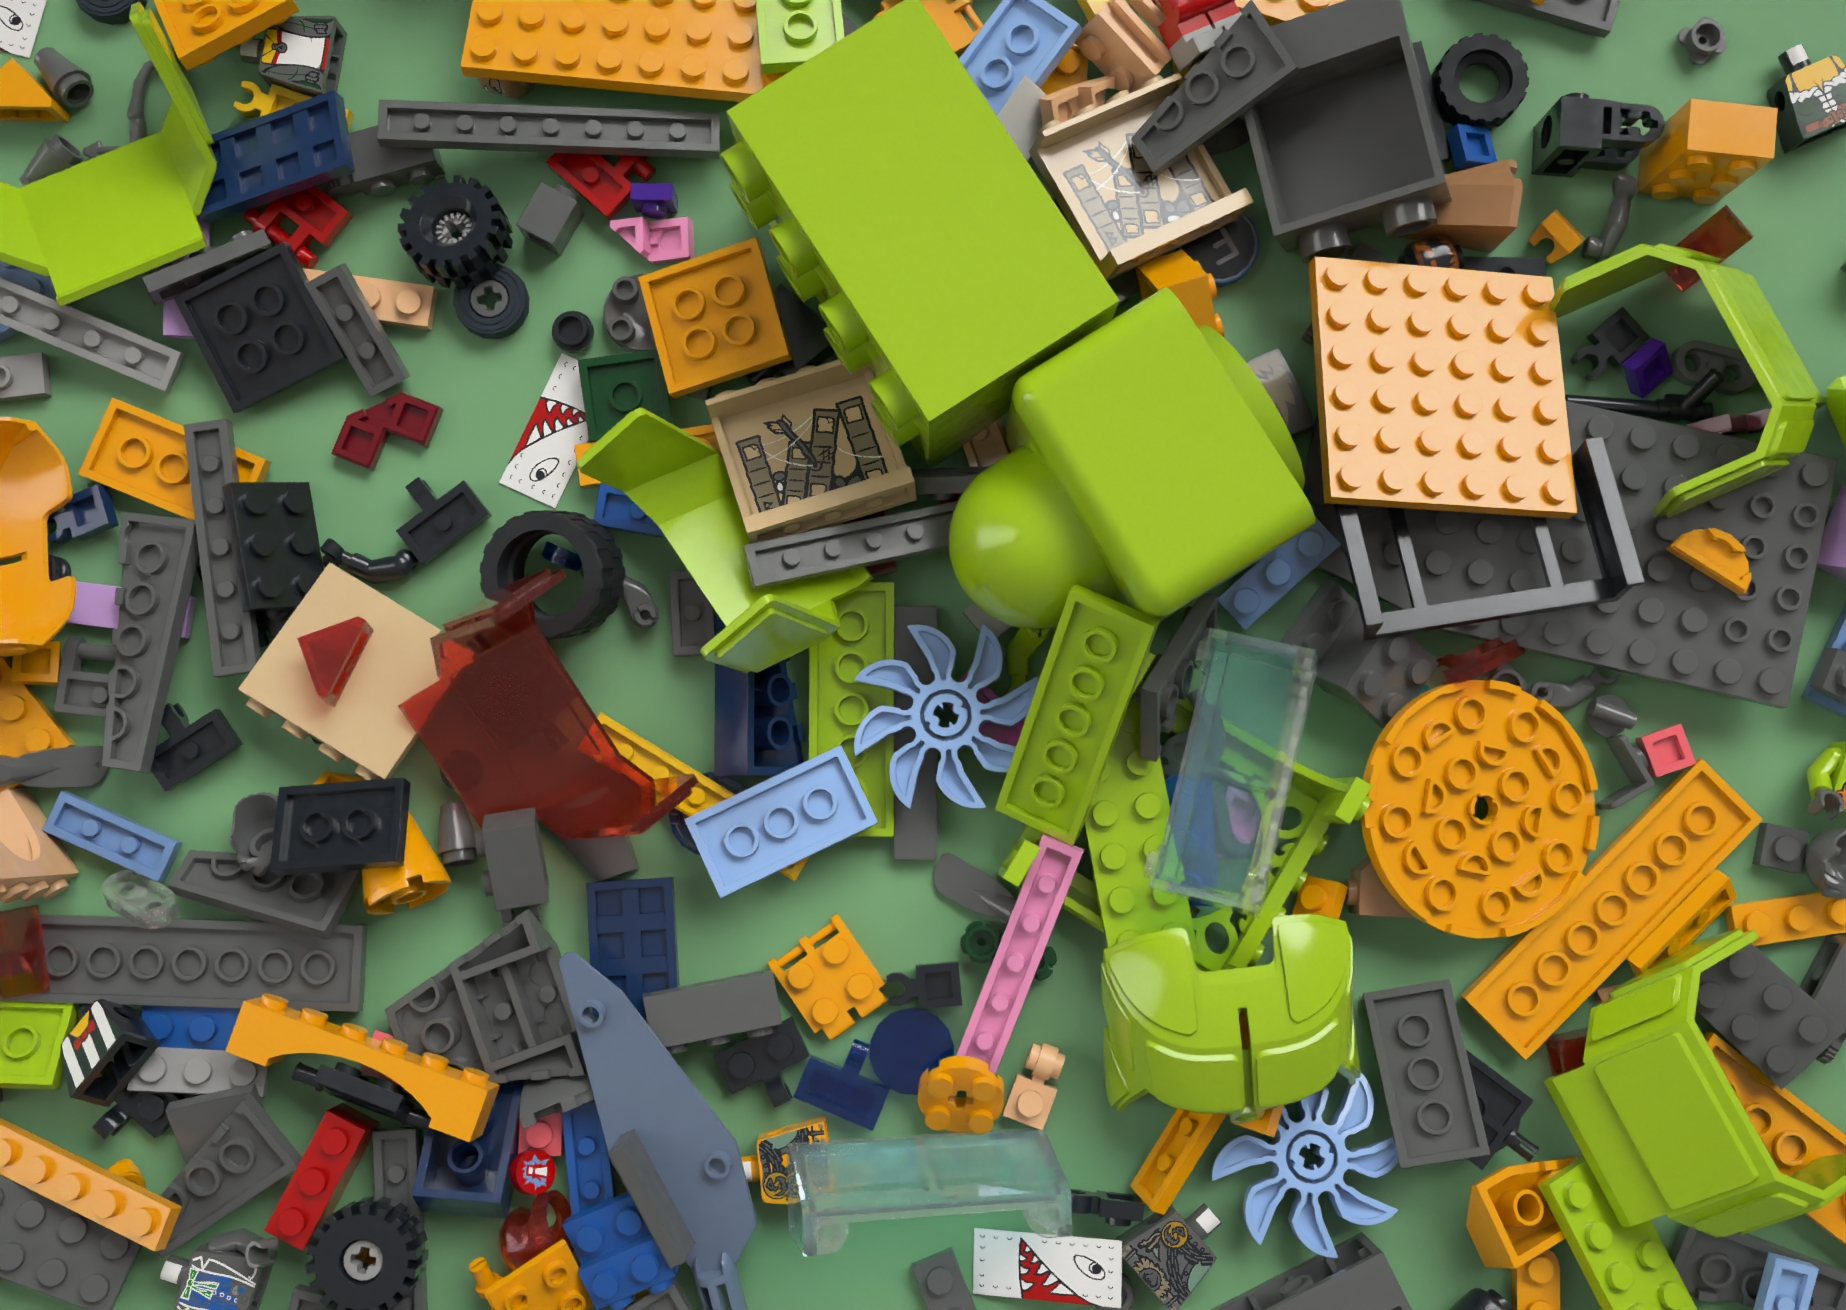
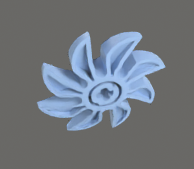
[854,624,1038,809]
[1211,1073,1399,1258]

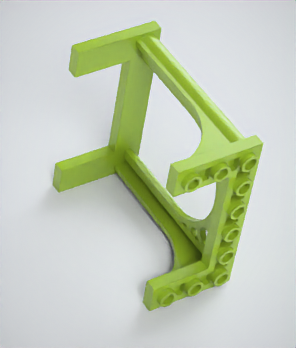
[997,651,1372,1015]

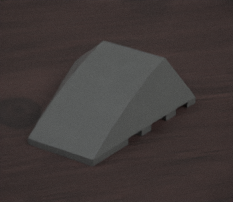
[385,909,587,1084]

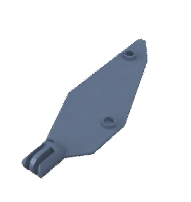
[559,952,757,1310]

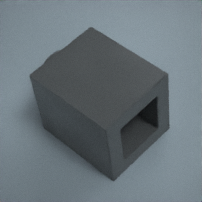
[516,182,585,257]

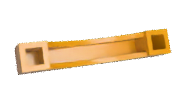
[225,993,500,1142]

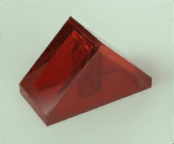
[1665,205,1754,292]
[297,616,374,707]
[0,905,50,999]

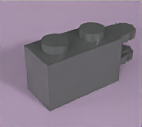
[325,125,446,197]
[475,807,549,926]
[1800,934,1846,1064]

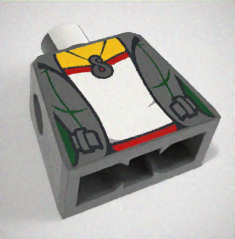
[240,16,347,97]

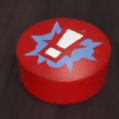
[509,1150,556,1195]

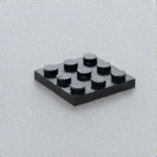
[174,242,348,413]

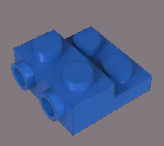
[562,1192,680,1310]

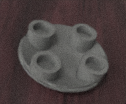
[603,274,657,352]

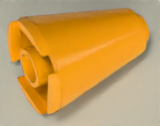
[362,810,451,915]

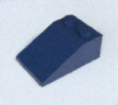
[412,1080,526,1219]

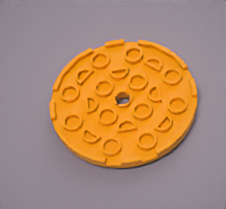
[1360,680,1600,939]

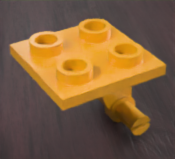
[468,1239,594,1310]

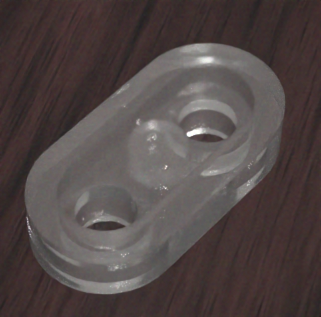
[102,869,179,930]

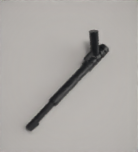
[1565,368,1725,422]

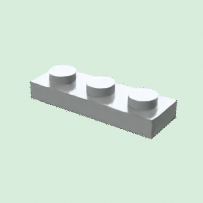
[127,1047,270,1098]

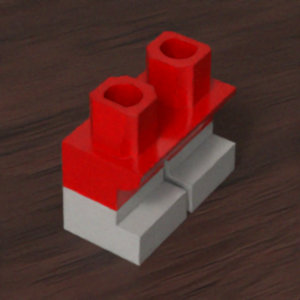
[1158,0,1242,72]

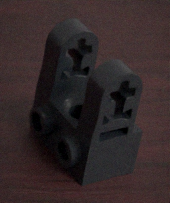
[1531,93,1665,178]

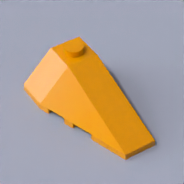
[1466,1156,1581,1269]

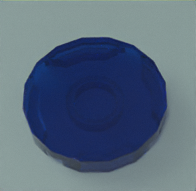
[869,1007,954,1095]

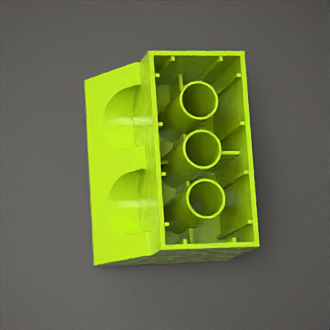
[719,0,1120,469]

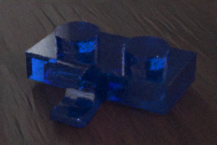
[793,1038,890,1131]

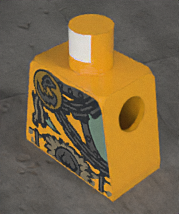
[741,1115,835,1207]

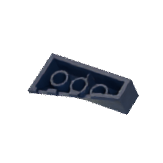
[714,611,806,776]

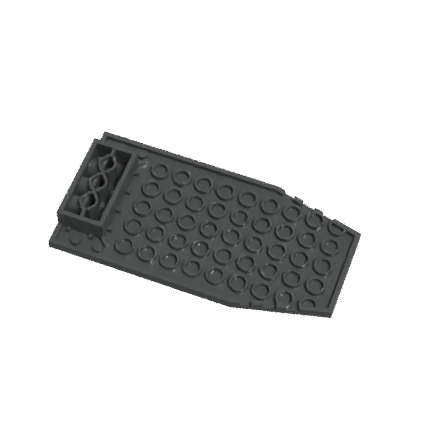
[1302,401,1838,709]

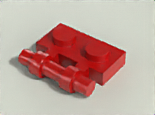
[546,153,656,221]
[243,186,353,269]

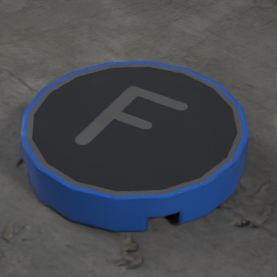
[1175,213,1259,287]

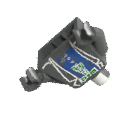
[160,1228,278,1310]

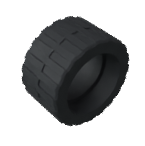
[479,510,625,641]

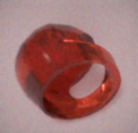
[498,1190,575,1271]

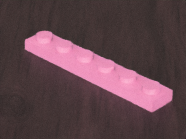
[956,833,1084,1075]

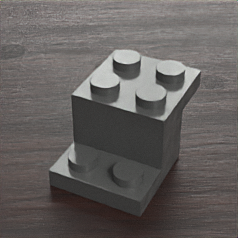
[1276,578,1439,729]

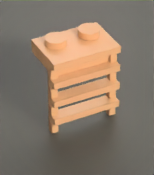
[1074,0,1172,93]

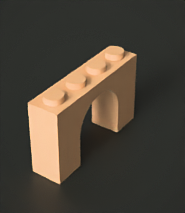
[0,788,80,904]

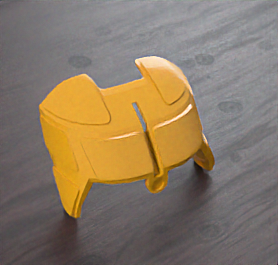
[0,417,77,657]

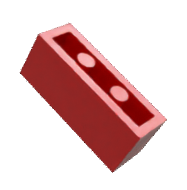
[264,1103,380,1251]

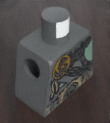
[1114,1203,1222,1310]

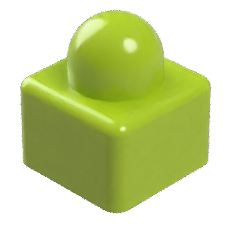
[948,287,1316,630]

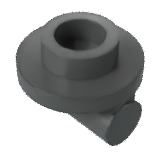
[1586,694,1637,736]

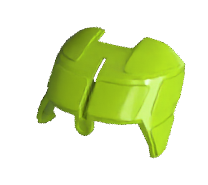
[1101,914,1361,1123]

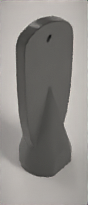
[0,745,108,788]
[934,853,1018,924]

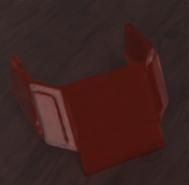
[398,568,699,840]

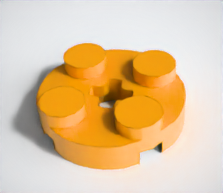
[918,1056,1005,1134]

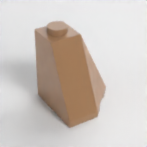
[1400,159,1523,253]

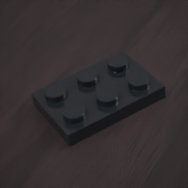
[222,482,324,612]
[270,777,411,876]

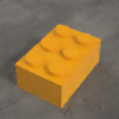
[1637,99,1778,204]

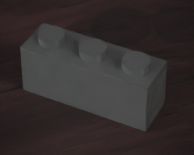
[643,969,782,1054]

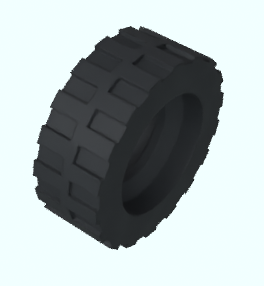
[1431,33,1529,131]

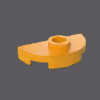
[1665,528,1752,596]

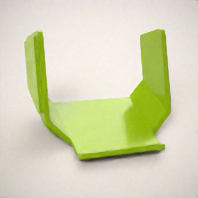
[0,2,217,307]
[1549,243,1825,518]
[576,408,873,673]
[1544,928,1846,1238]

